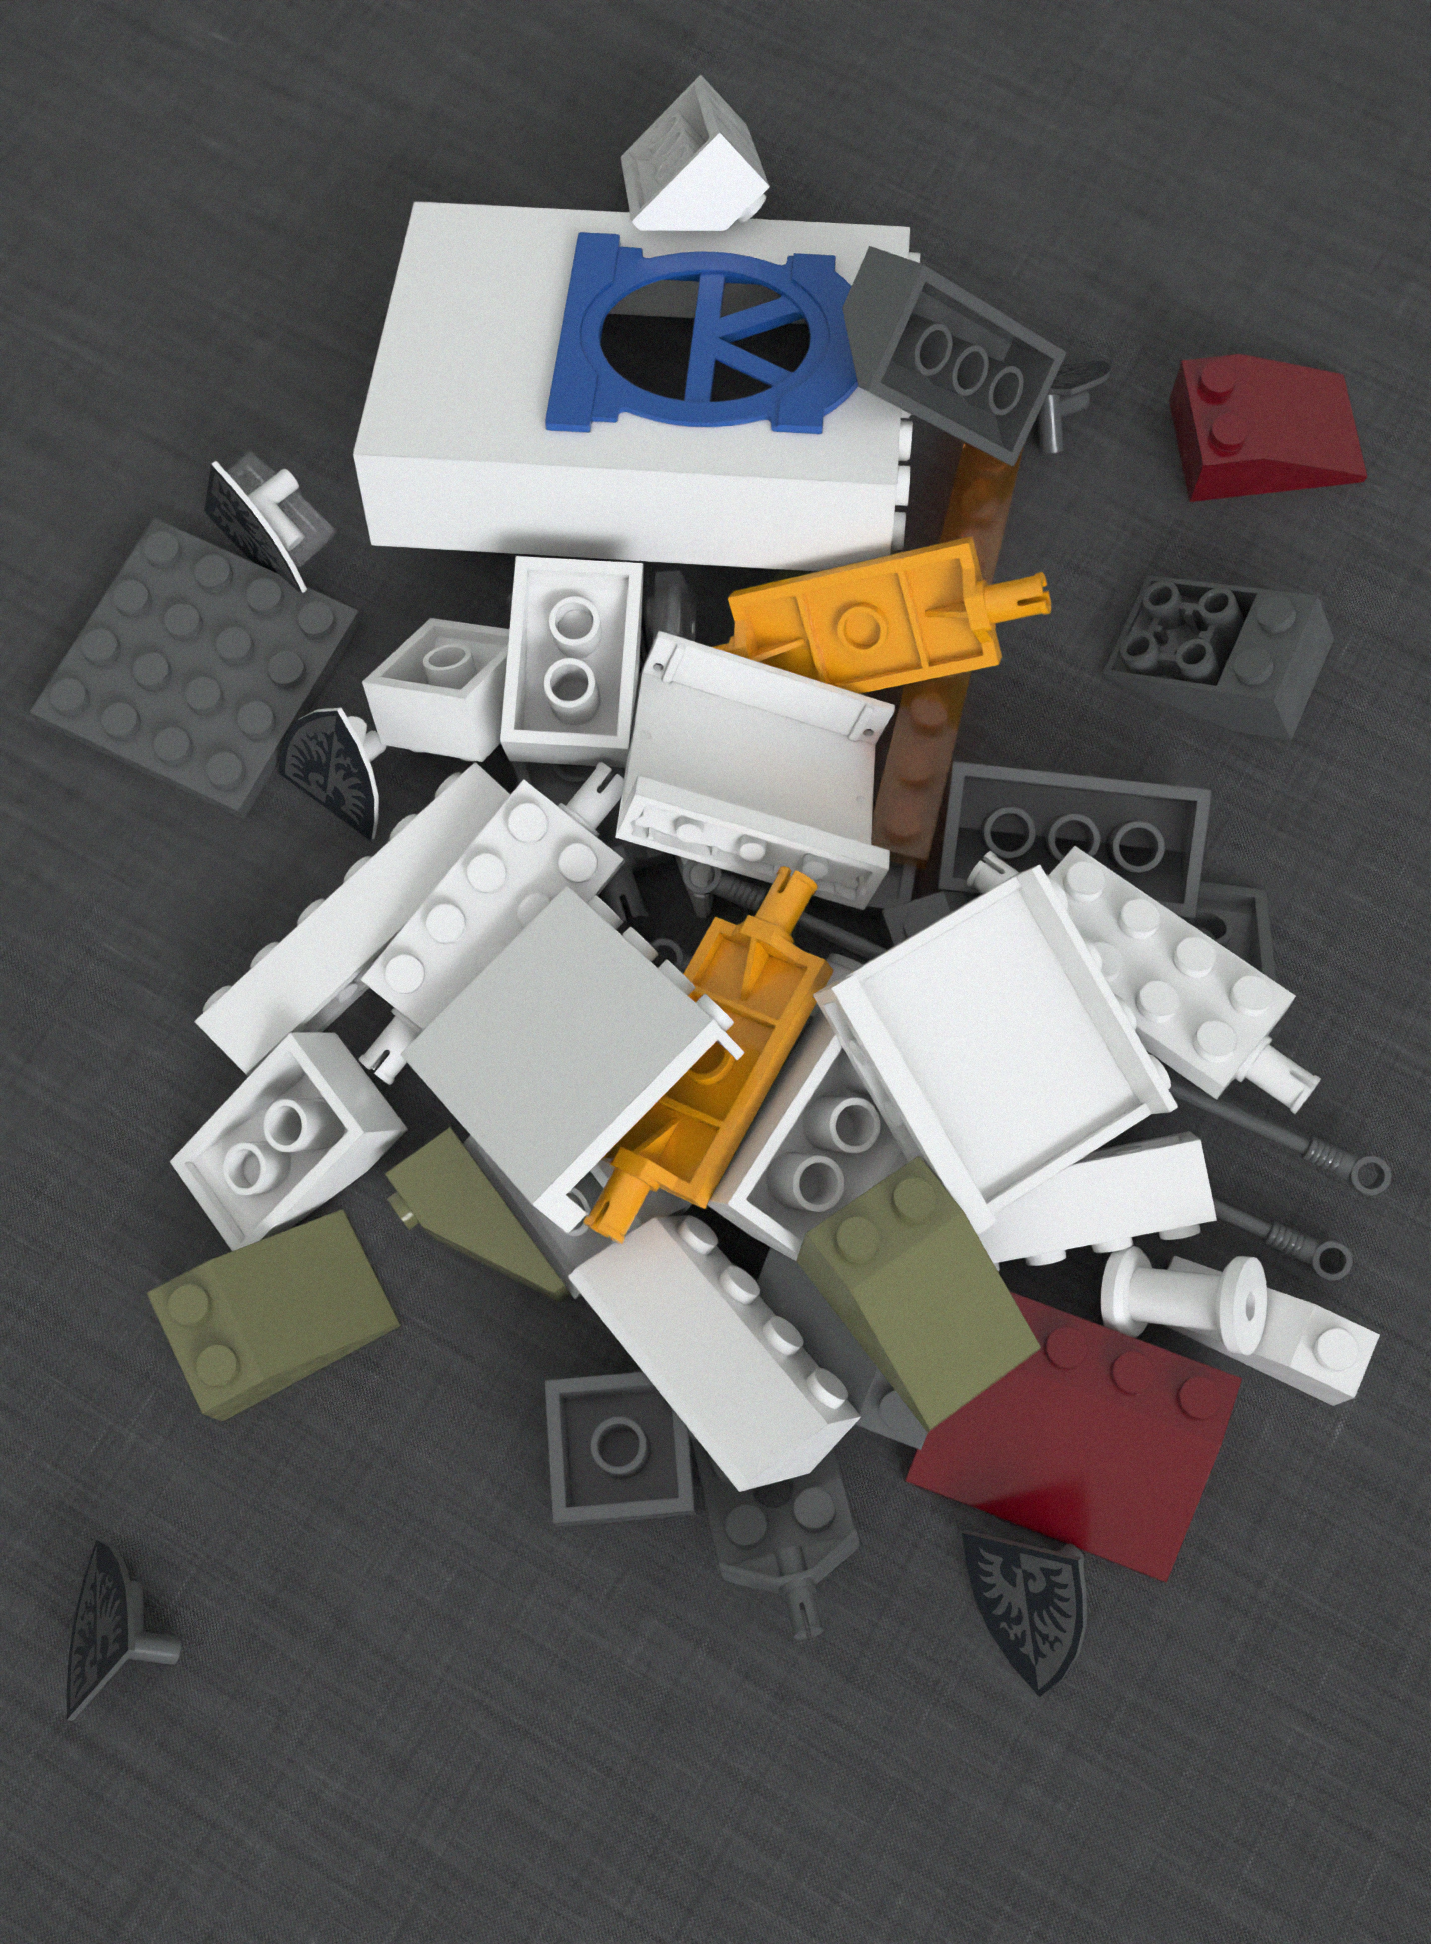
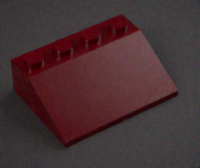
[905,1291,1242,1582]

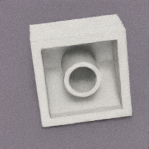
[362,618,510,762]

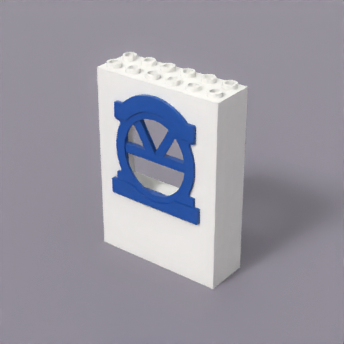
[353,202,920,572]

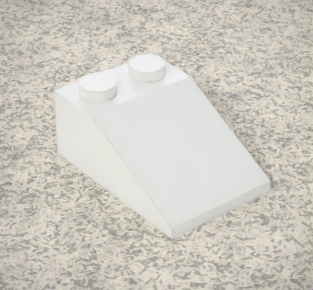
[500,556,643,768]
[170,1032,408,1251]

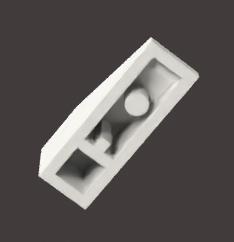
[1164,1256,1380,1406]

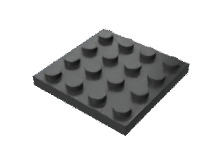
[30,518,363,820]

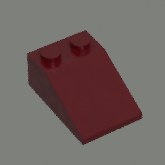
[1169,354,1367,502]

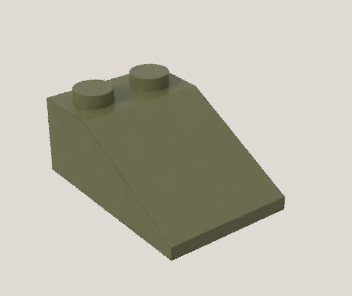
[796,1156,1041,1433]
[147,1209,402,1422]

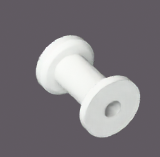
[1101,1246,1267,1355]

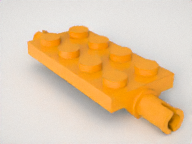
[712,536,1051,694]
[582,866,834,1244]

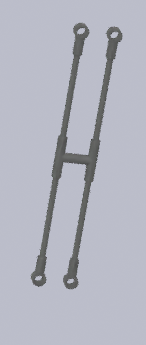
[650,859,1392,1281]

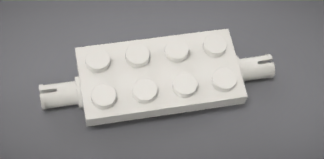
[358,762,625,1085]
[967,846,1321,1114]

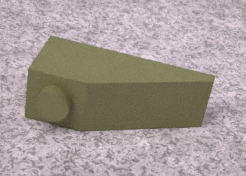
[385,1127,571,1303]

